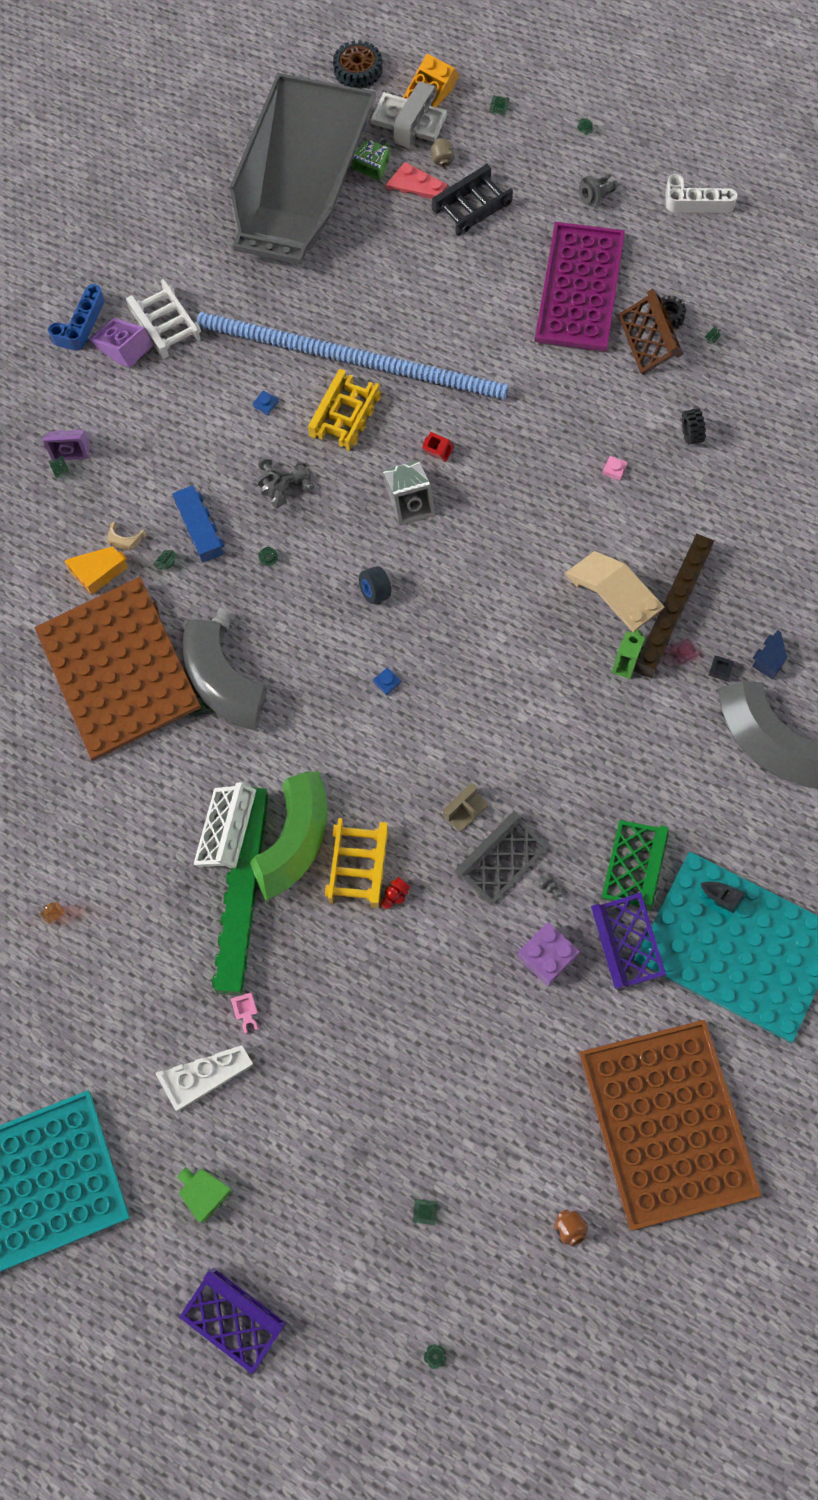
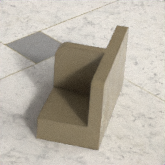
[443,782,488,832]

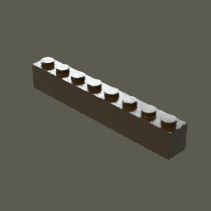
[634,533,715,679]

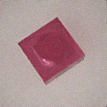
[670,638,698,665]

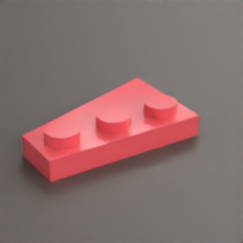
[385,162,448,199]

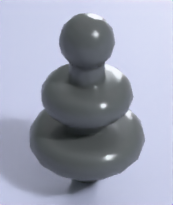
[539,875,562,898]

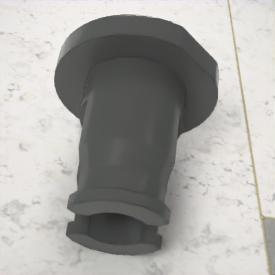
[579,174,617,206]

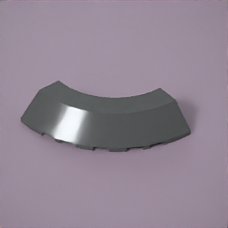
[719,681,818,789]

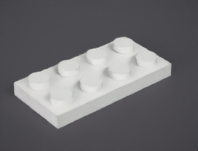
[371,93,447,142]

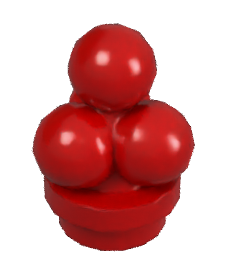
[381,877,411,909]

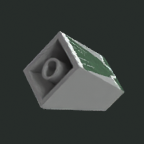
[382,460,435,526]

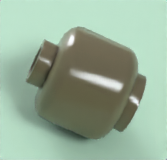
[431,138,455,167]

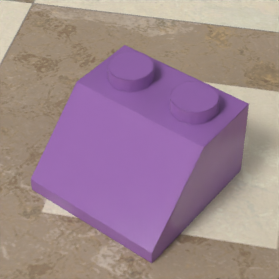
[43,429,90,461]

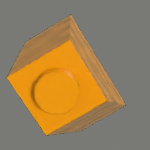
[64,546,128,595]

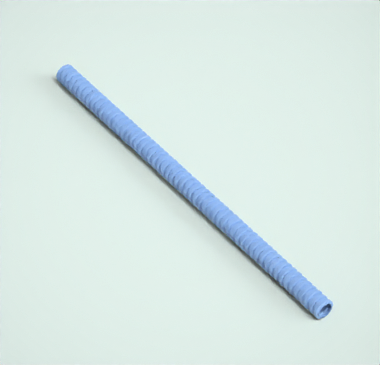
[197,312,509,400]

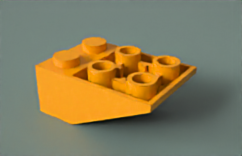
[403,53,460,107]

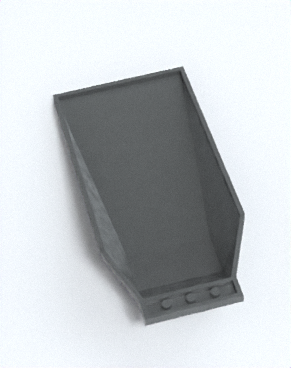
[230,73,376,265]

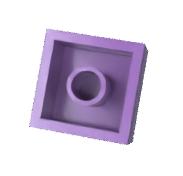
[517,922,580,986]

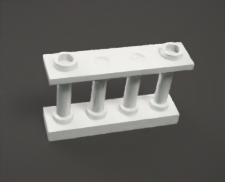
[126,279,201,359]

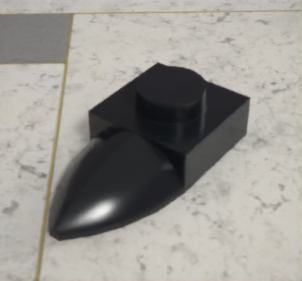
[701,882,745,913]

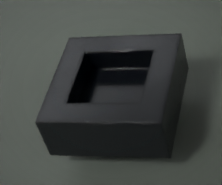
[708,655,734,682]

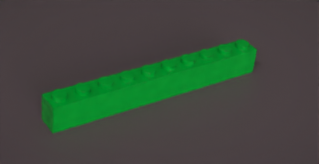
[212,787,269,996]

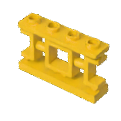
[308,369,382,451]

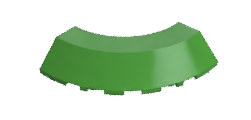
[250,771,327,901]

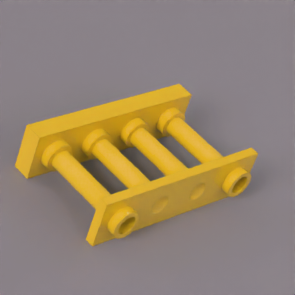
[325,818,388,908]

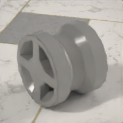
[211,608,236,632]

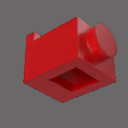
[422,431,455,462]

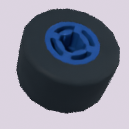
[358,566,392,604]

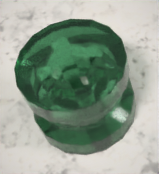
[48,456,70,478]

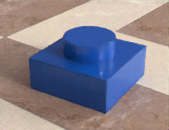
[252,390,279,415]
[373,667,401,696]

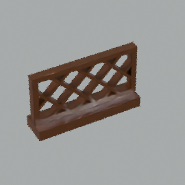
[618,288,684,375]

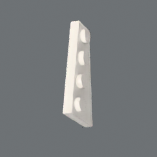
[155,1045,254,1112]

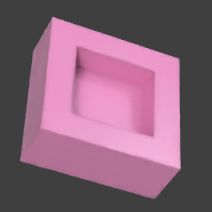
[603,456,628,481]

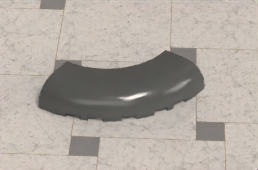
[182,619,266,731]

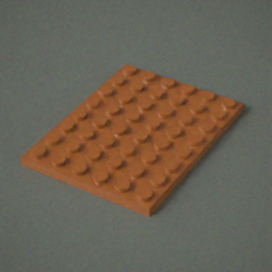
[34,577,202,761]
[578,1020,762,1231]

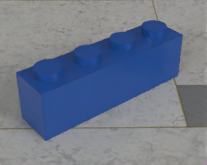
[172,485,225,563]

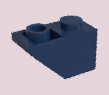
[752,630,787,680]

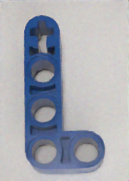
[48,284,105,351]

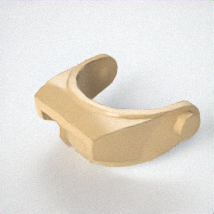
[107,522,146,550]

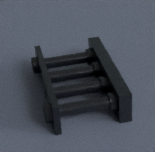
[432,164,513,236]

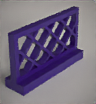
[591,893,667,991]
[179,1268,287,1374]

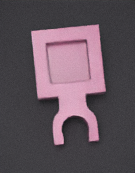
[231,992,259,1033]

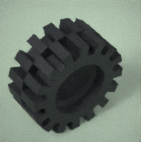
[652,296,686,329]
[681,408,706,445]

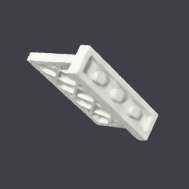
[193,782,256,868]

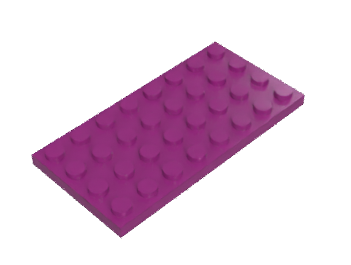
[534,222,625,352]

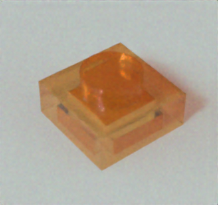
[40,901,67,924]

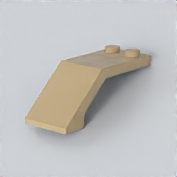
[565,551,664,633]

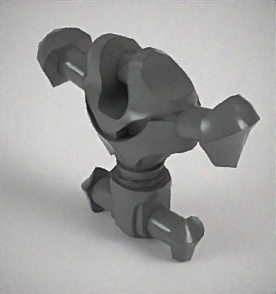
[257,458,314,509]

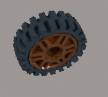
[333,40,382,89]

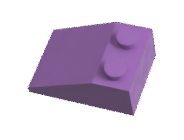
[88,318,154,367]

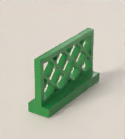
[601,820,669,912]

